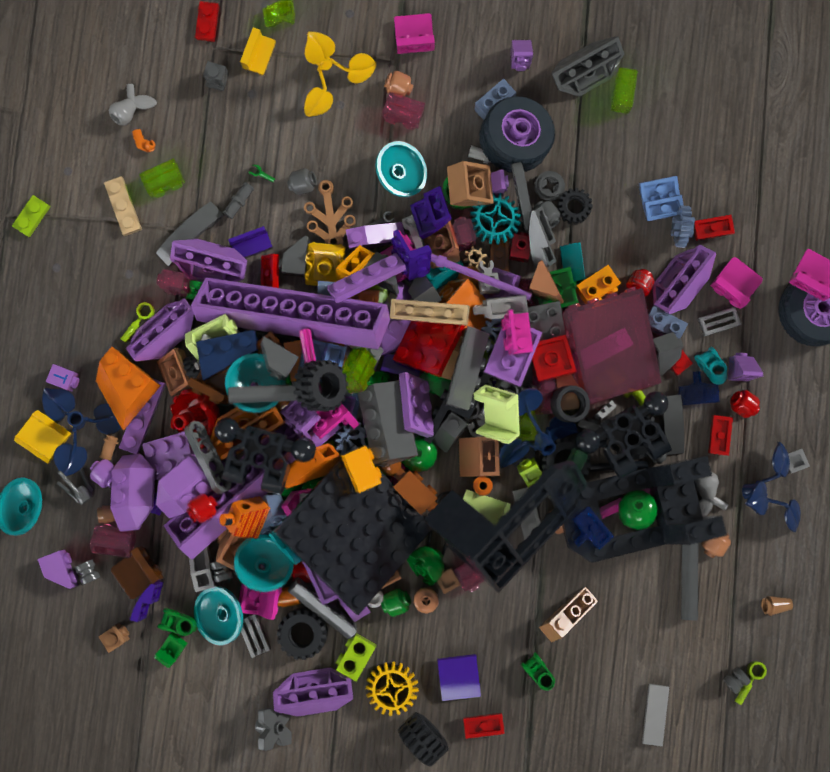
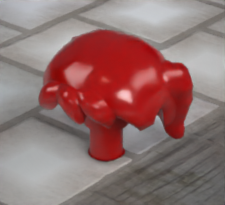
[170,389,221,449]

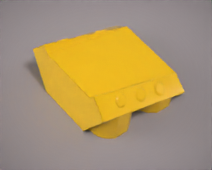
[305,242,346,286]
[14,410,71,464]

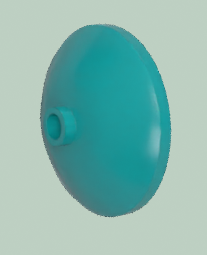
[375,141,427,197]
[225,354,285,413]
[0,478,42,536]
[234,534,294,592]
[194,586,243,645]

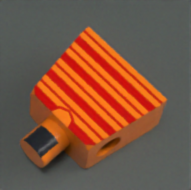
[219,496,270,538]

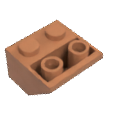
[459,437,500,477]

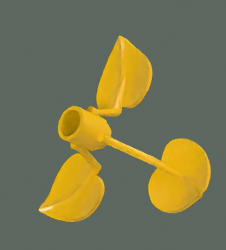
[304,31,376,117]

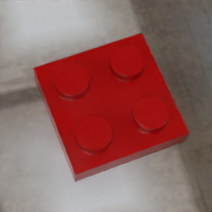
[532,335,577,383]

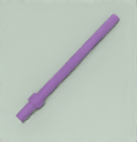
[431,253,532,301]

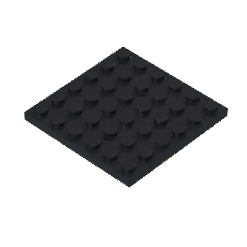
[274,445,432,615]

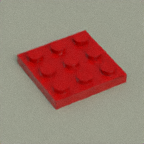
[392,321,466,377]

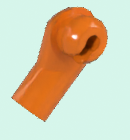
[132,129,156,152]

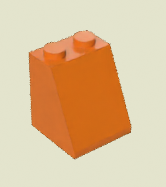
[438,278,491,336]

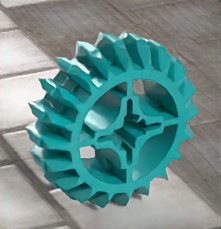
[470,193,521,245]

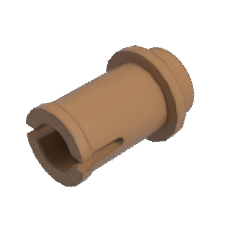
[99,435,119,460]

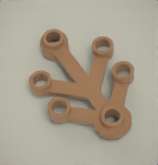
[304,180,356,245]

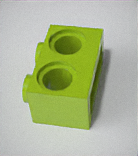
[335,633,376,682]

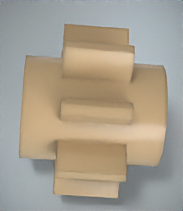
[463,246,487,268]

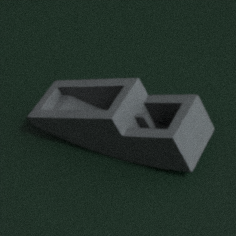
[529,206,556,269]
[660,395,685,455]

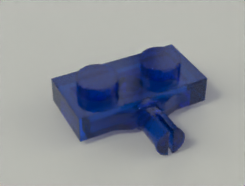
[678,371,720,405]
[572,506,614,550]

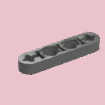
[511,162,532,234]
[185,421,232,494]

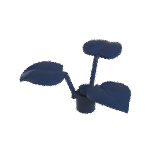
[42,388,121,476]
[499,388,578,469]
[742,442,801,532]

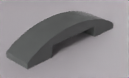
[156,202,224,267]

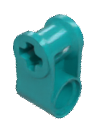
[694,346,727,385]

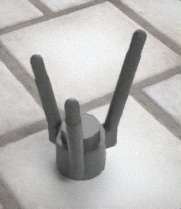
[57,467,94,505]

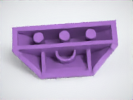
[170,239,247,282]
[653,245,716,314]
[380,282,412,356]
[126,299,194,361]
[110,454,155,532]
[156,454,226,518]
[273,667,353,716]

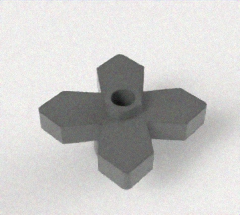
[255,708,292,751]

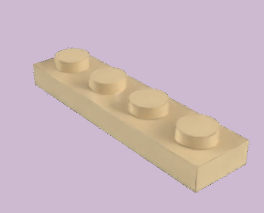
[390,299,470,326]

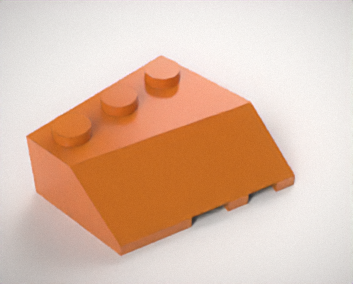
[96,347,161,430]

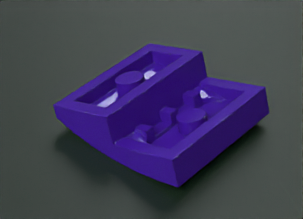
[410,186,452,239]
[130,581,164,622]
[437,654,481,701]

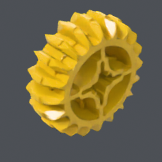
[366,661,419,716]

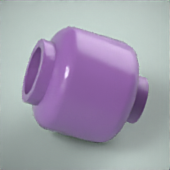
[90,459,115,488]

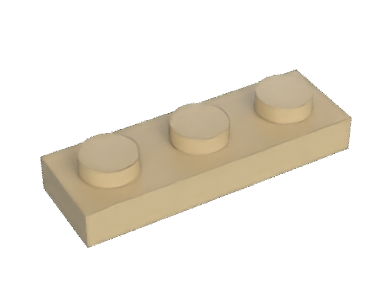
[104,176,142,236]

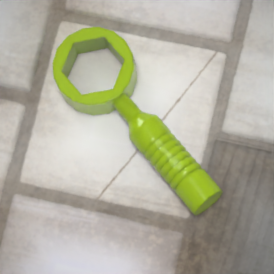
[120,302,155,343]
[735,661,767,705]

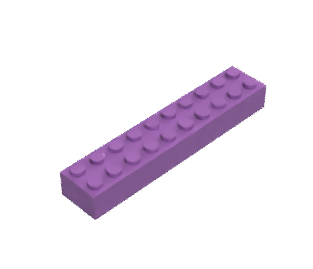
[191,278,390,350]
[164,424,341,559]

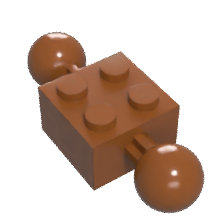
[377,462,438,515]

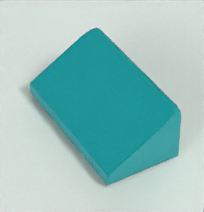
[560,242,585,282]
[425,260,464,290]

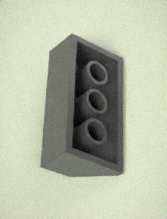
[445,326,491,411]
[357,381,418,467]

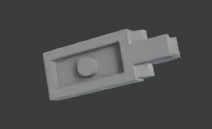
[402,215,431,266]
[473,295,528,319]

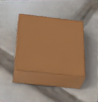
[437,568,461,594]

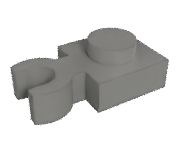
[478,260,500,294]
[772,449,810,474]

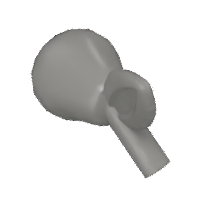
[109,84,157,126]
[694,472,728,516]

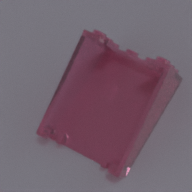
[562,287,662,405]

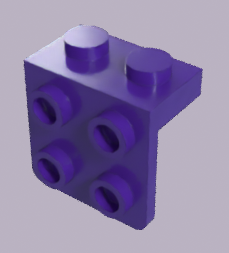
[391,229,432,281]

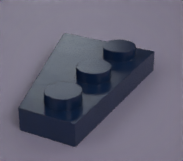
[196,330,259,381]

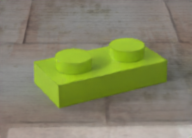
[12,195,51,238]

